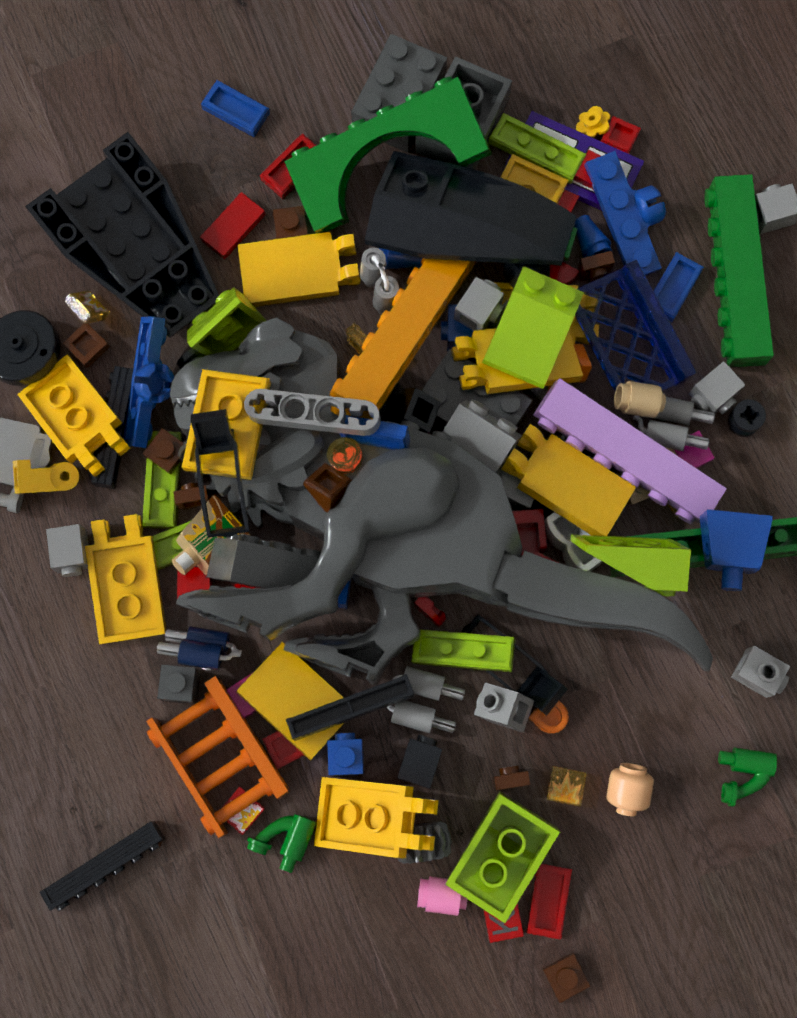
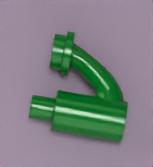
[718,747,777,807]
[247,814,317,873]

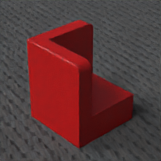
[512,509,547,555]

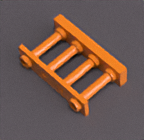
[146,676,291,838]

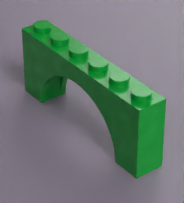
[284,76,492,233]

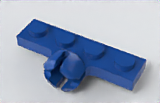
[584,151,666,282]
[123,316,175,448]

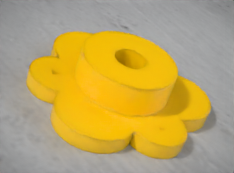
[576,106,610,138]

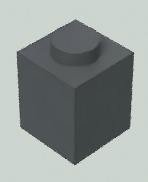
[157,665,201,704]

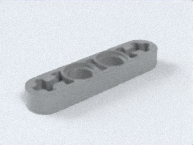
[244,389,381,436]

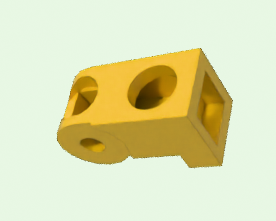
[13,460,79,494]

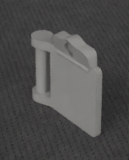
[0,418,53,513]

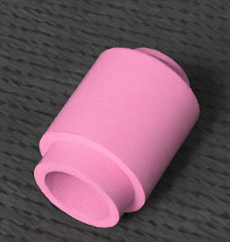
[417,876,467,916]

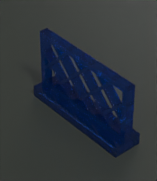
[575,260,697,391]

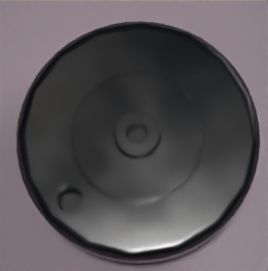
[0,310,61,386]

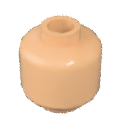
[606,763,654,816]

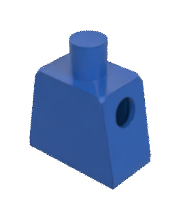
[700,509,773,591]

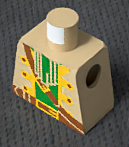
[172,495,250,575]

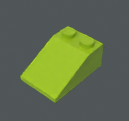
[482,266,584,389]
[187,287,267,356]
[571,534,691,596]
[445,791,560,923]

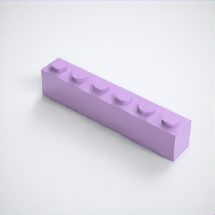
[533,379,727,524]

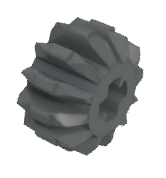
[397,821,452,864]

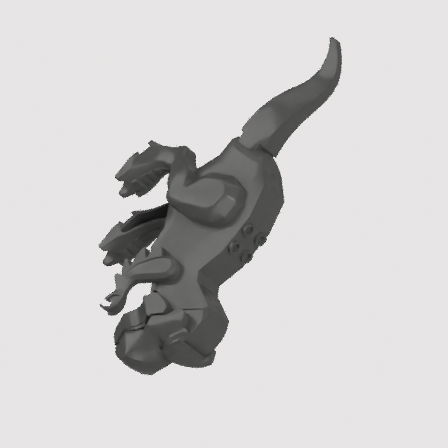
[170,317,713,686]

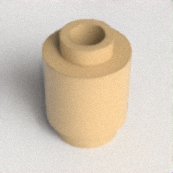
[614,381,666,418]

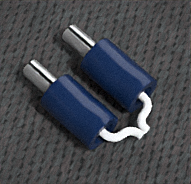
[157,626,242,670]

